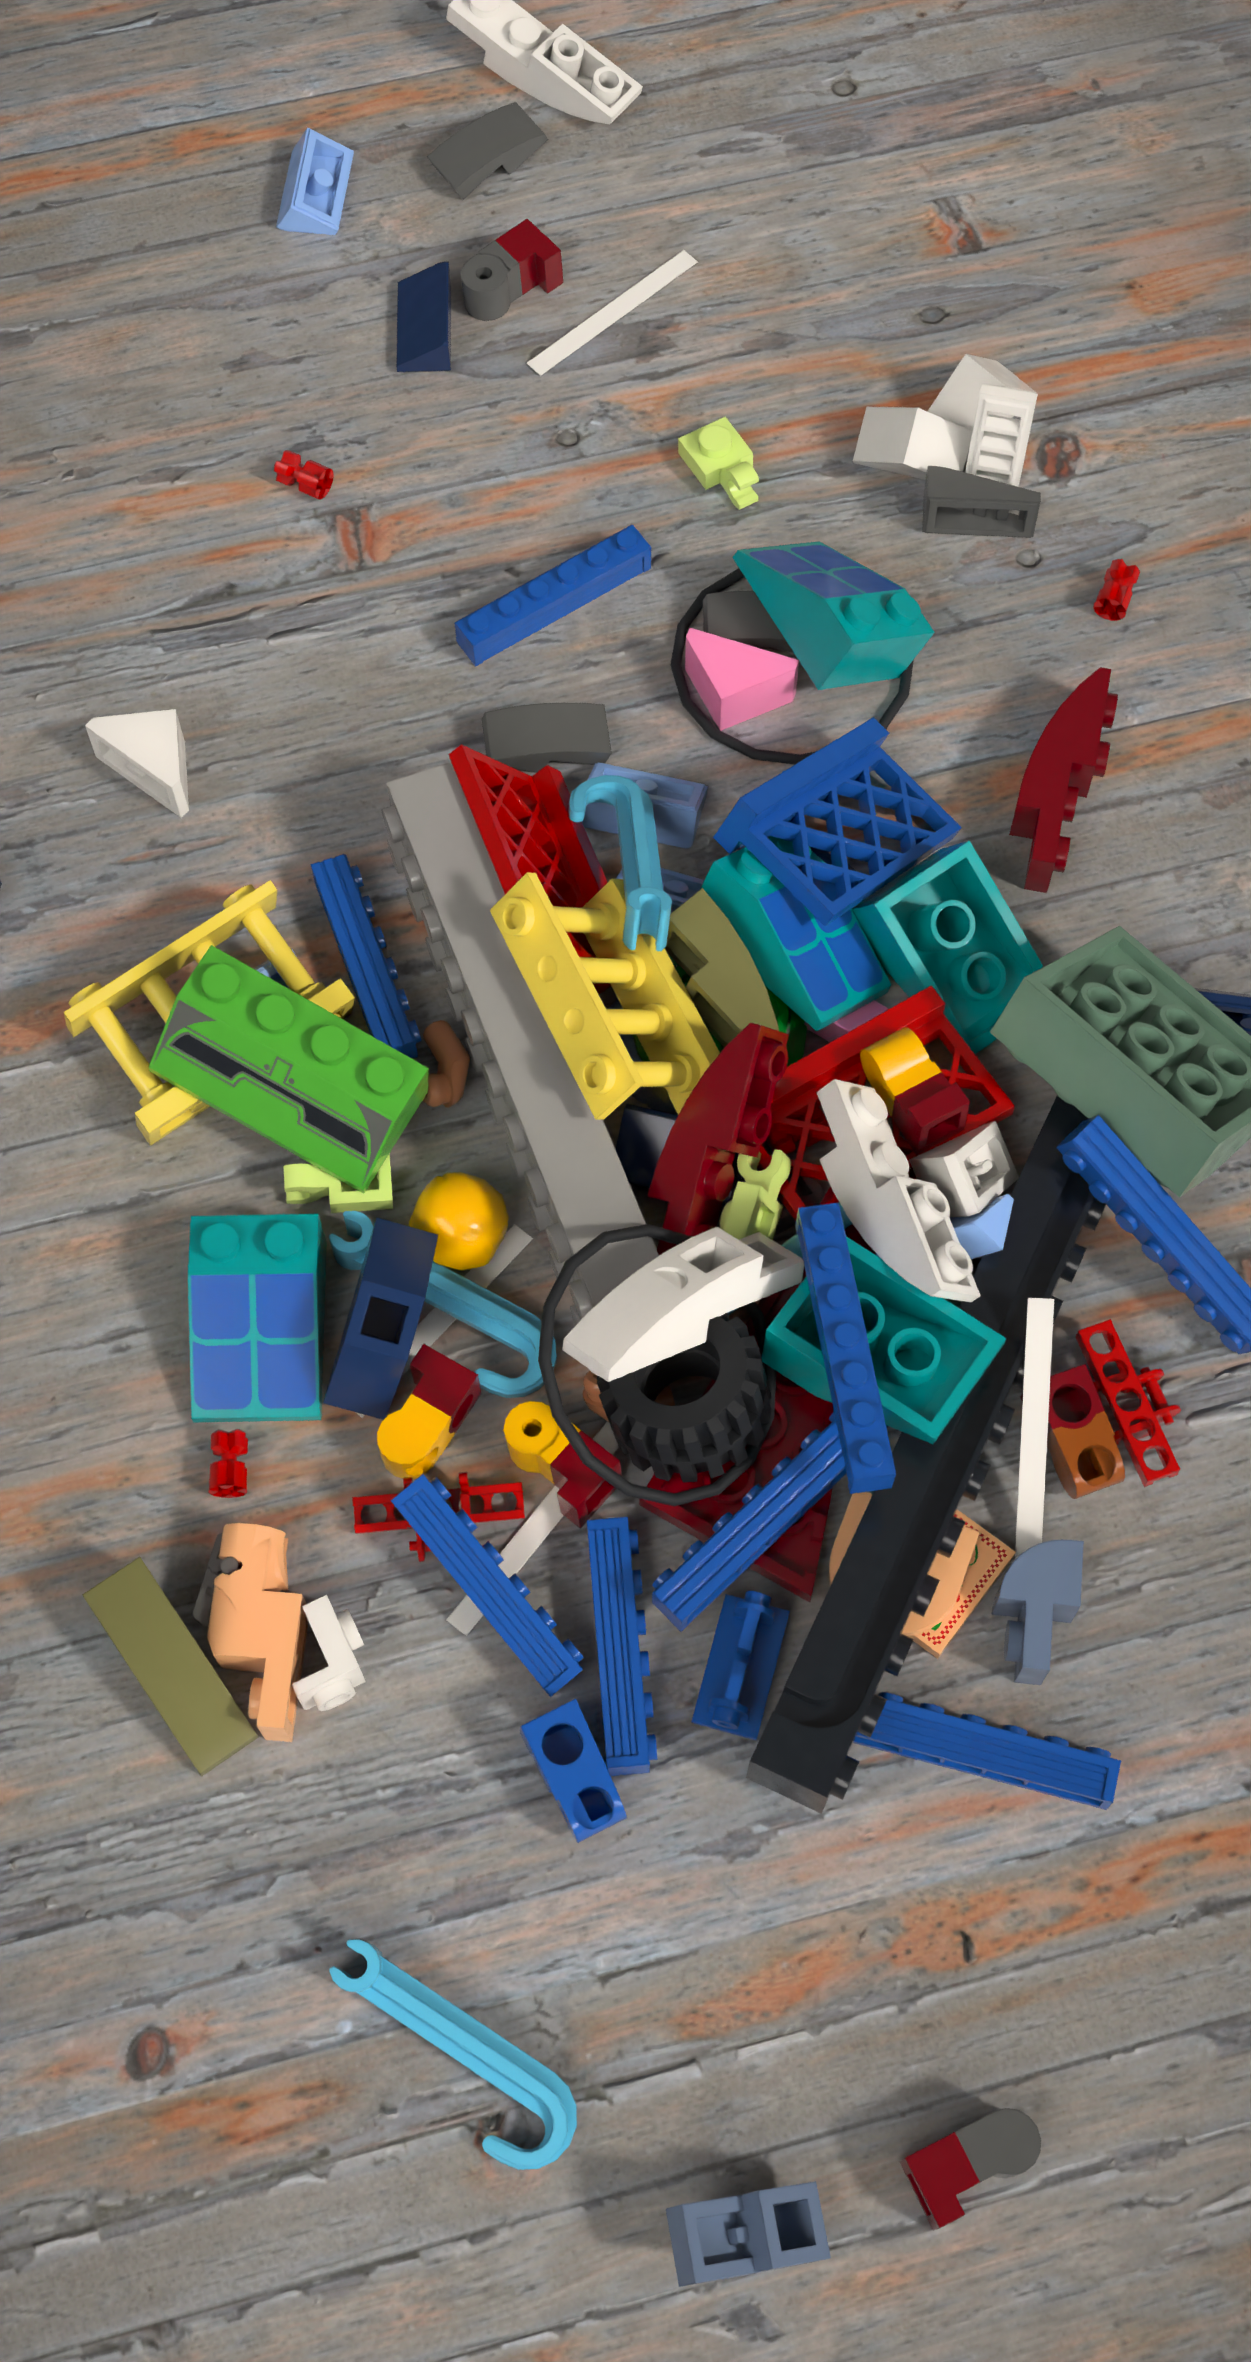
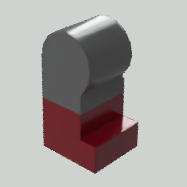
[461,219,564,321]
[900,2108,1041,2231]

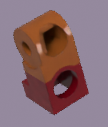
[1020,1364,1125,1499]

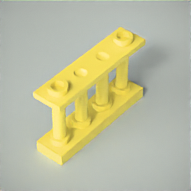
[490,872,720,1120]
[64,880,355,1146]

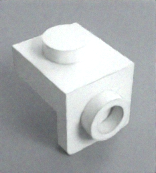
[292,1595,366,1711]

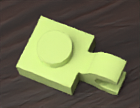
[678,417,759,510]
[720,1149,791,1240]
[283,1153,393,1213]

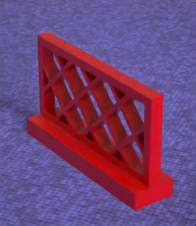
[448,744,611,995]
[757,985,1015,1221]

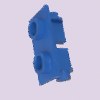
[691,1591,790,1741]

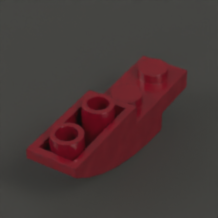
[1009,667,1118,893]
[647,1023,789,1255]

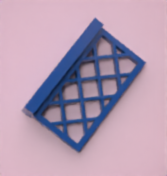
[713,717,962,926]

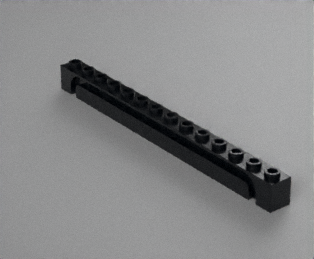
[746,1095,1106,1814]

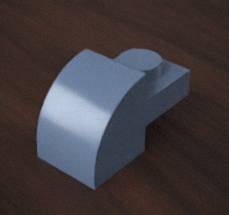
[991,1539,1084,1685]
[666,2181,831,2287]

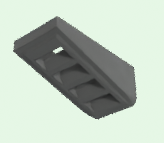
[922,466,1041,538]

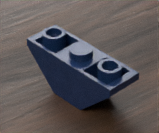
[323,1217,438,1420]

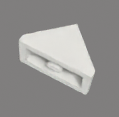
[927,354,1037,431]
[853,406,973,480]
[85,709,189,818]
[909,1121,1019,1217]

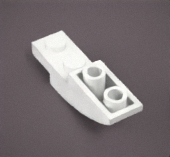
[446,0,643,125]
[817,1079,981,1302]
[562,1227,804,1382]

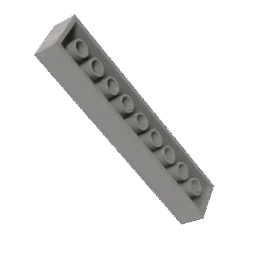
[381,762,659,1326]

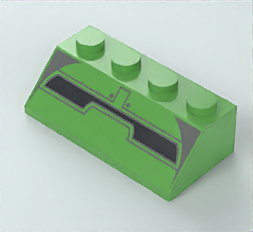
[148,945,429,1194]

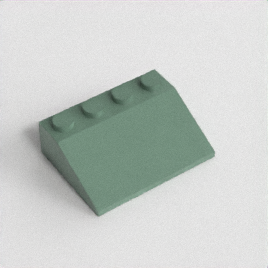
[990,926,1251,1198]

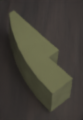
[665,888,779,1048]
[82,1557,258,1776]

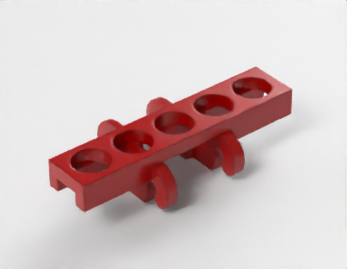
[1075,1319,1181,1487]
[352,1472,525,1562]

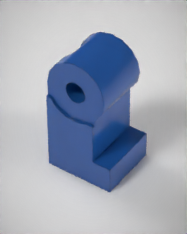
[520,1699,627,1843]

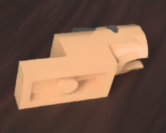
[193,1523,308,1742]

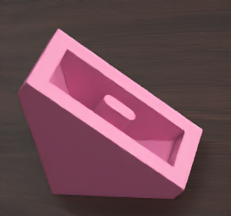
[685,628,799,731]

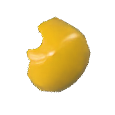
[409,1172,509,1270]

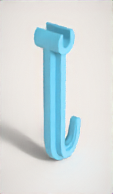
[569,775,672,951]
[329,1211,557,1398]
[329,1939,577,2170]

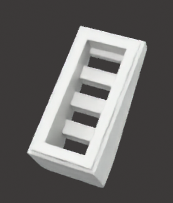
[965,384,1038,487]

